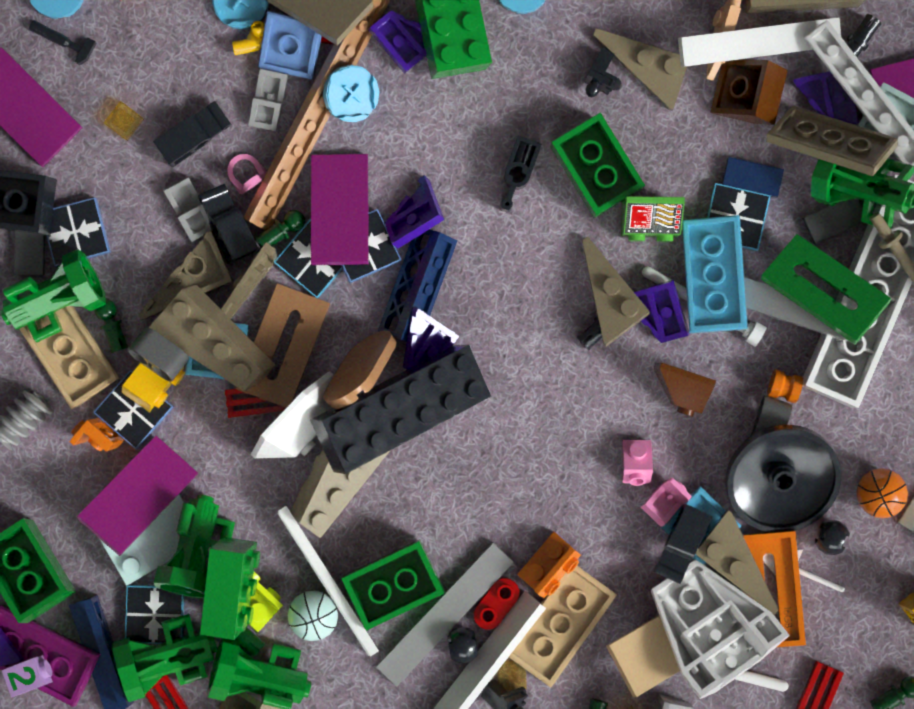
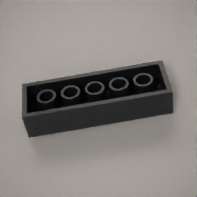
[310,345,491,474]

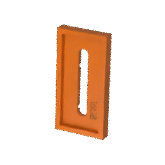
[743,531,806,647]

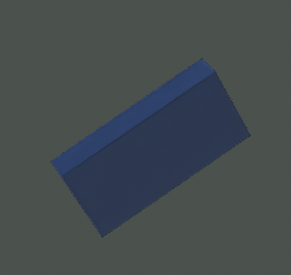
[722,157,784,198]

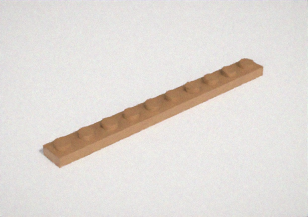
[244,0,390,230]

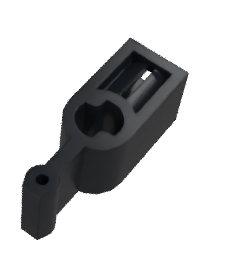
[153,101,232,167]
[501,135,542,213]
[198,184,258,264]
[653,504,713,584]

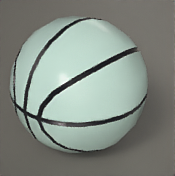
[288,590,338,641]

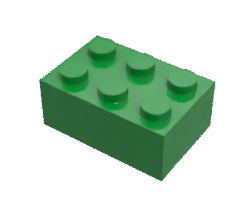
[415,0,492,79]
[550,112,645,219]
[0,518,76,623]
[200,537,260,640]
[341,539,444,631]

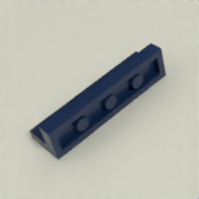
[378,229,457,342]
[69,595,134,709]

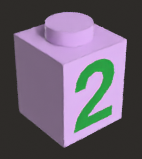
[2,655,53,698]

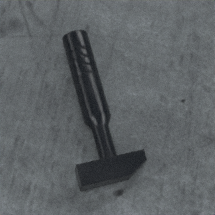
[29,20,97,65]

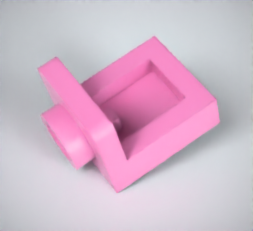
[622,440,653,486]
[641,477,692,527]

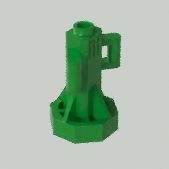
[811,158,914,229]
[0,249,106,343]
[154,494,235,599]
[112,613,218,702]
[207,638,312,709]

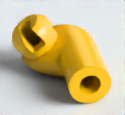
[232,21,265,55]

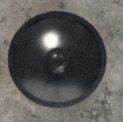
[725,425,841,533]

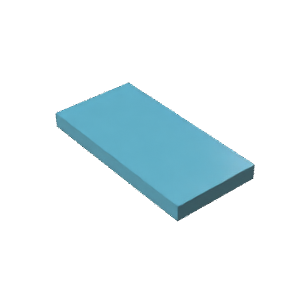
[682,215,748,334]

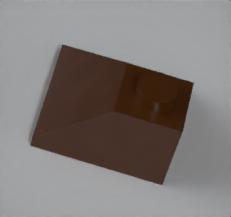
[654,362,716,417]

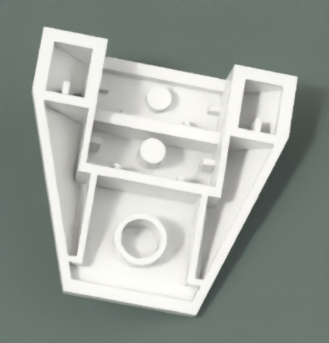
[250,371,334,458]
[651,560,789,699]

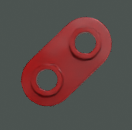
[474,577,519,630]

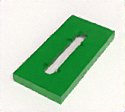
[761,234,891,345]

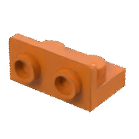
[69,418,125,451]
[517,532,581,598]

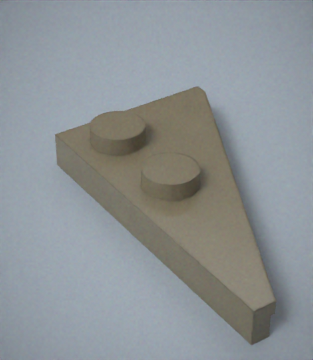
[593,28,687,111]
[139,231,233,320]
[582,236,650,347]
[221,242,277,319]
[696,510,778,615]

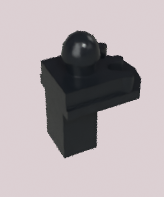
[584,47,622,97]
[481,680,528,709]

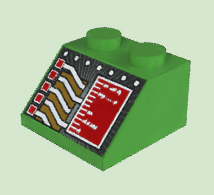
[621,196,685,242]

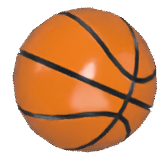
[856,468,908,519]

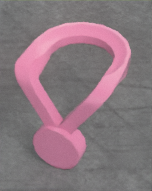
[227,154,267,194]

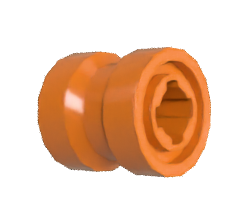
[767,369,803,404]

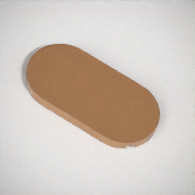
[323,331,397,409]

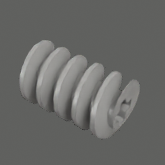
[0,390,54,450]

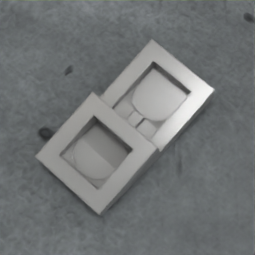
[248,68,289,131]
[164,176,212,242]

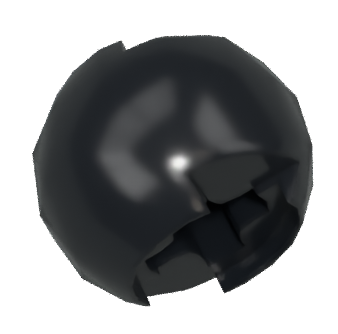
[815,520,850,555]
[447,627,478,663]

